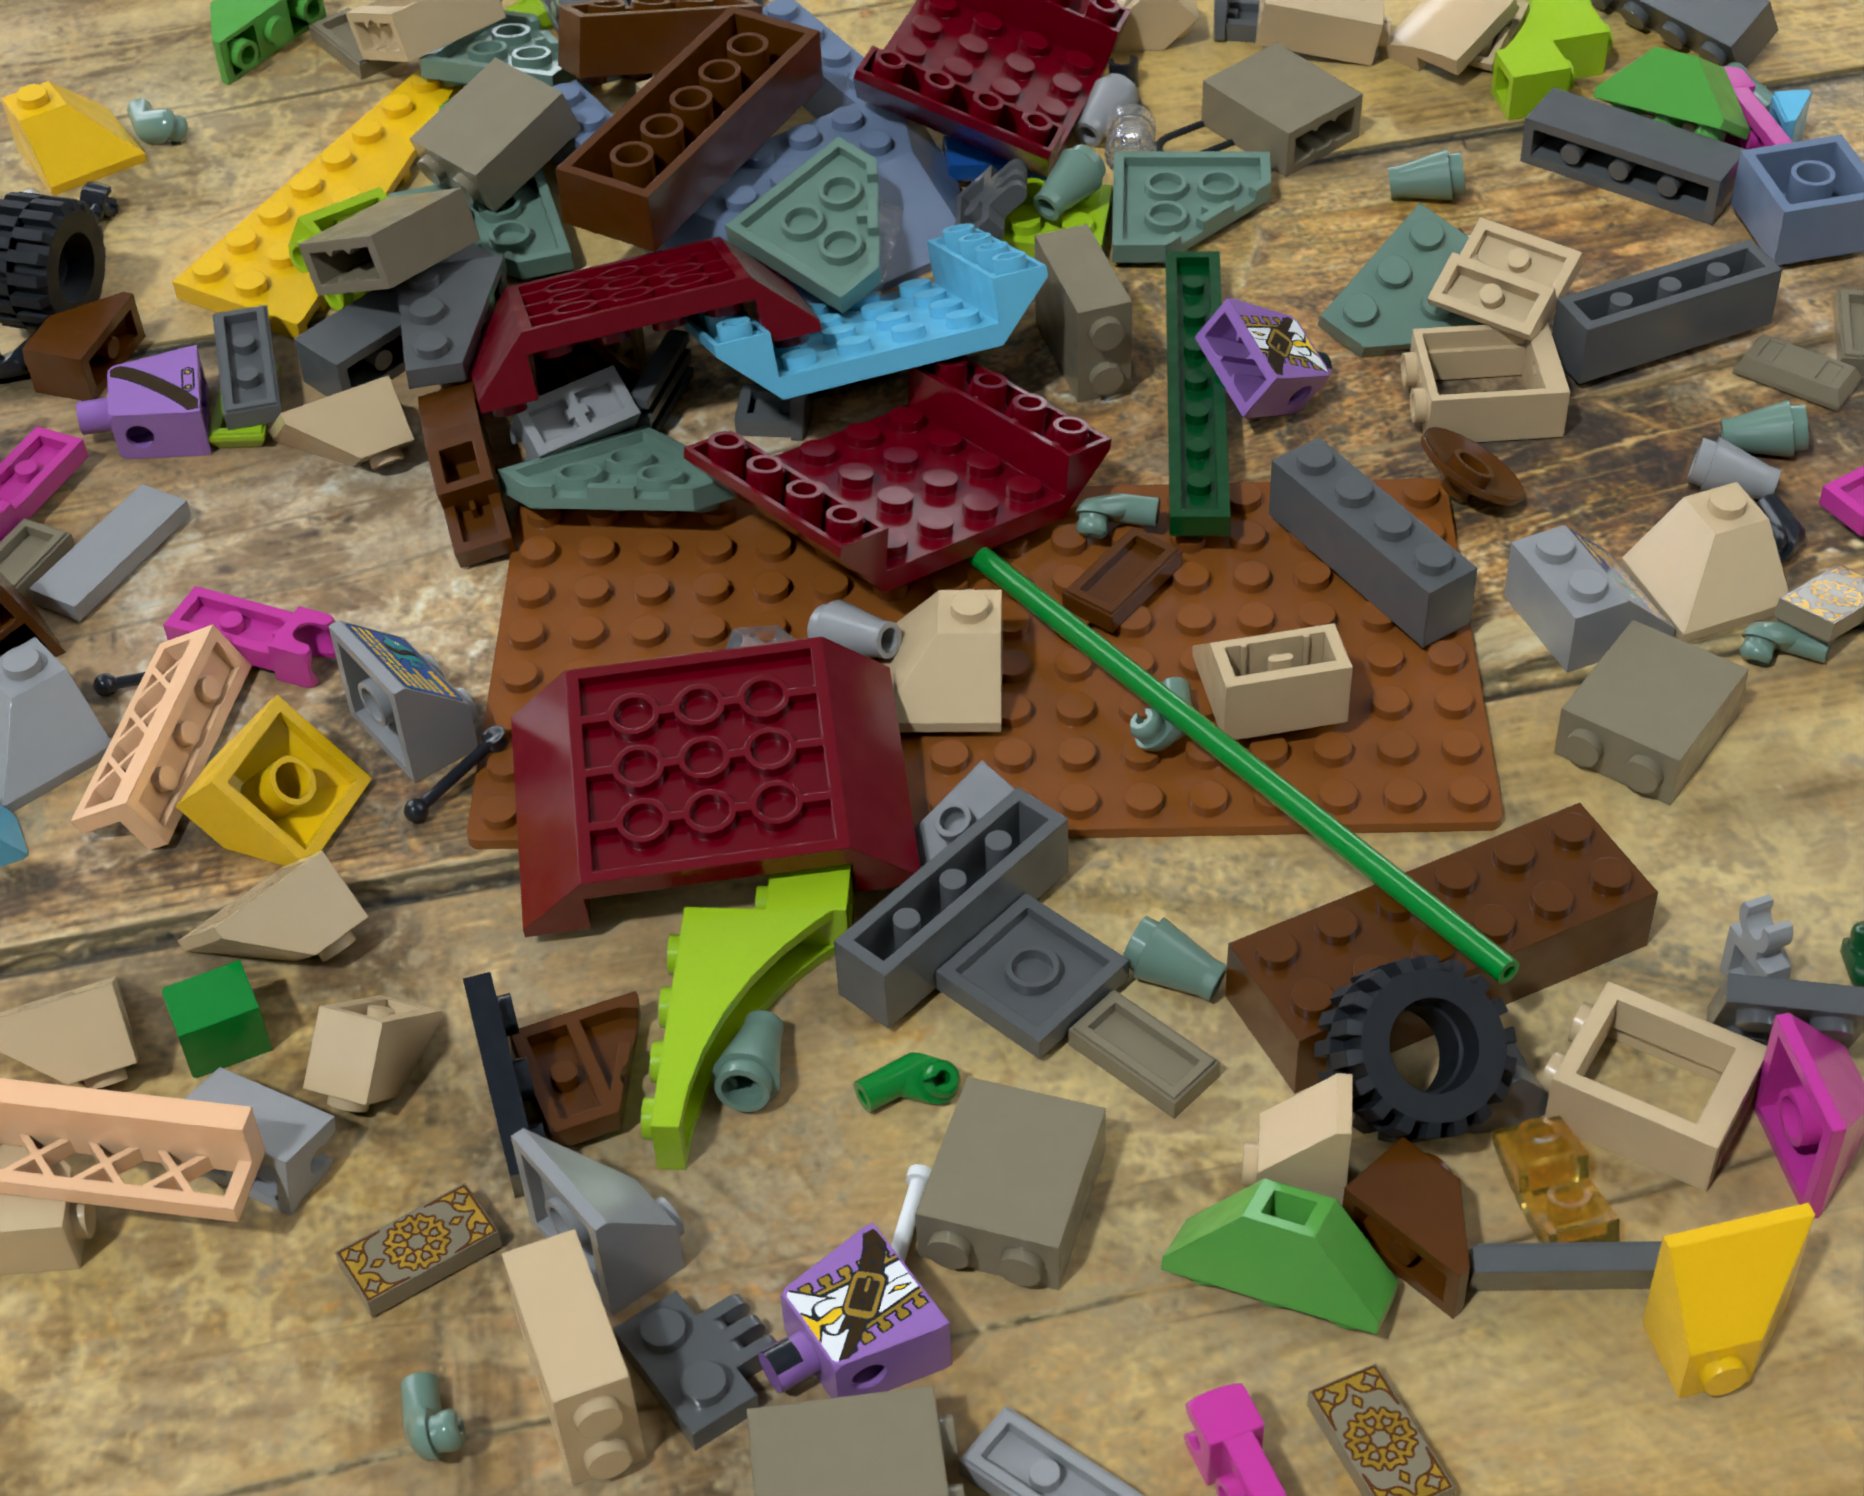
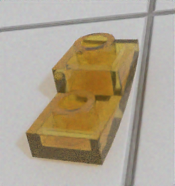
[1492,1115,1620,1243]

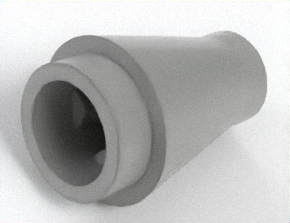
[1074,73,1139,147]
[1686,437,1781,500]
[807,600,902,659]

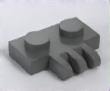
[954,159,1028,240]
[613,1290,777,1451]

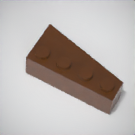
[558,0,763,84]

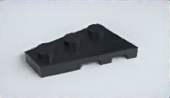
[463,972,546,1198]

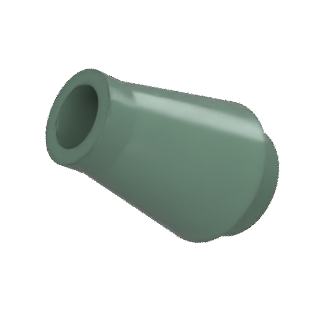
[1033,145,1106,221]
[1388,148,1466,201]
[1720,400,1809,457]
[1123,916,1227,1002]
[712,1010,785,1112]

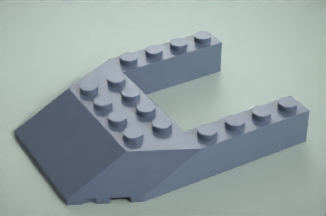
[551,0,960,308]

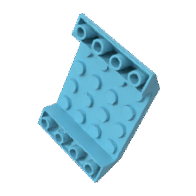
[682,224,1048,400]

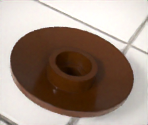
[1421,427,1524,506]

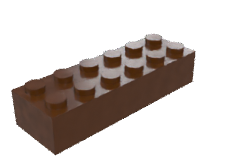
[555,6,823,252]
[1225,802,1658,1094]

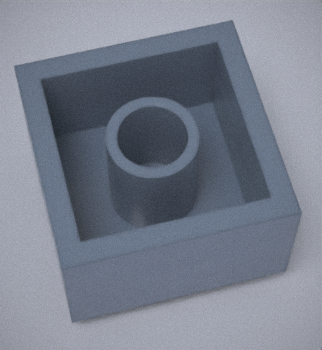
[1731,134,1864,265]

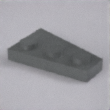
[397,254,507,389]

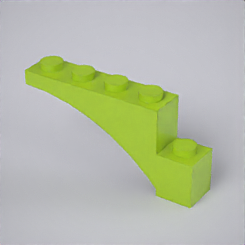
[1490,0,1613,121]
[641,863,855,1170]

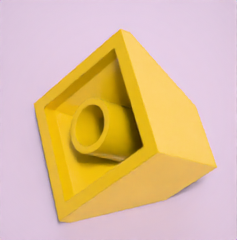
[1,81,147,196]
[175,695,372,866]
[1642,1202,1815,1399]

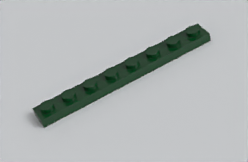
[1165,251,1231,538]

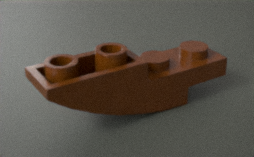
[418,380,517,568]

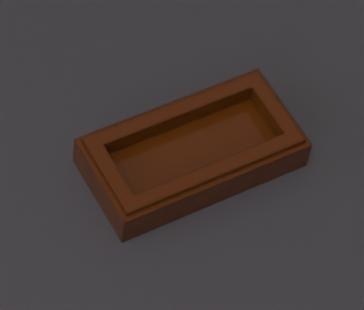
[1062,527,1182,633]

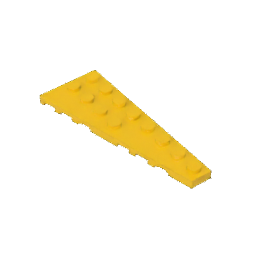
[172,68,463,339]

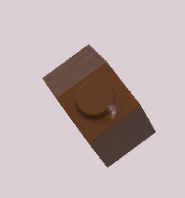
[22,292,146,401]
[1342,1137,1470,1319]

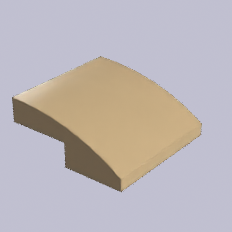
[1378,0,1518,75]
[1427,217,1584,341]

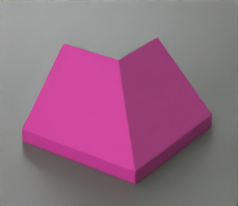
[1752,1013,1864,1218]

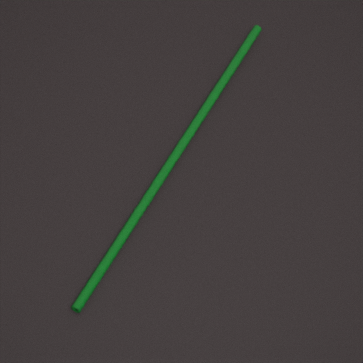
[964,547,1520,984]

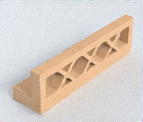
[71,624,252,850]
[0,1078,266,1222]

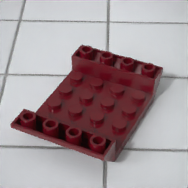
[853,0,1131,178]
[470,236,822,417]
[684,355,1112,592]
[511,636,920,937]

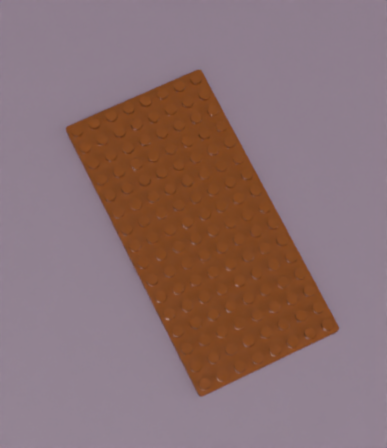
[466,477,1503,849]

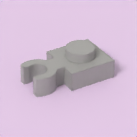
[1720,894,1794,979]

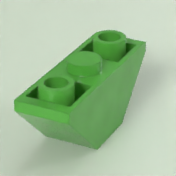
[210,0,327,85]
[1593,47,1750,142]
[1161,1178,1399,1335]

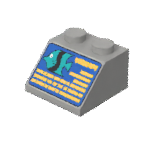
[1504,525,1675,673]
[328,620,479,783]

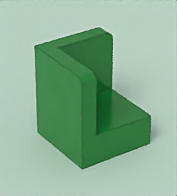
[162,960,273,1078]

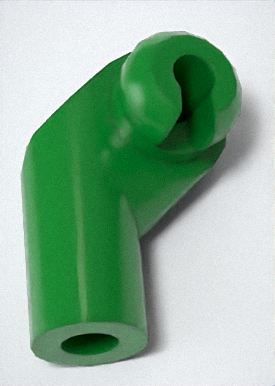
[853,1052,961,1112]

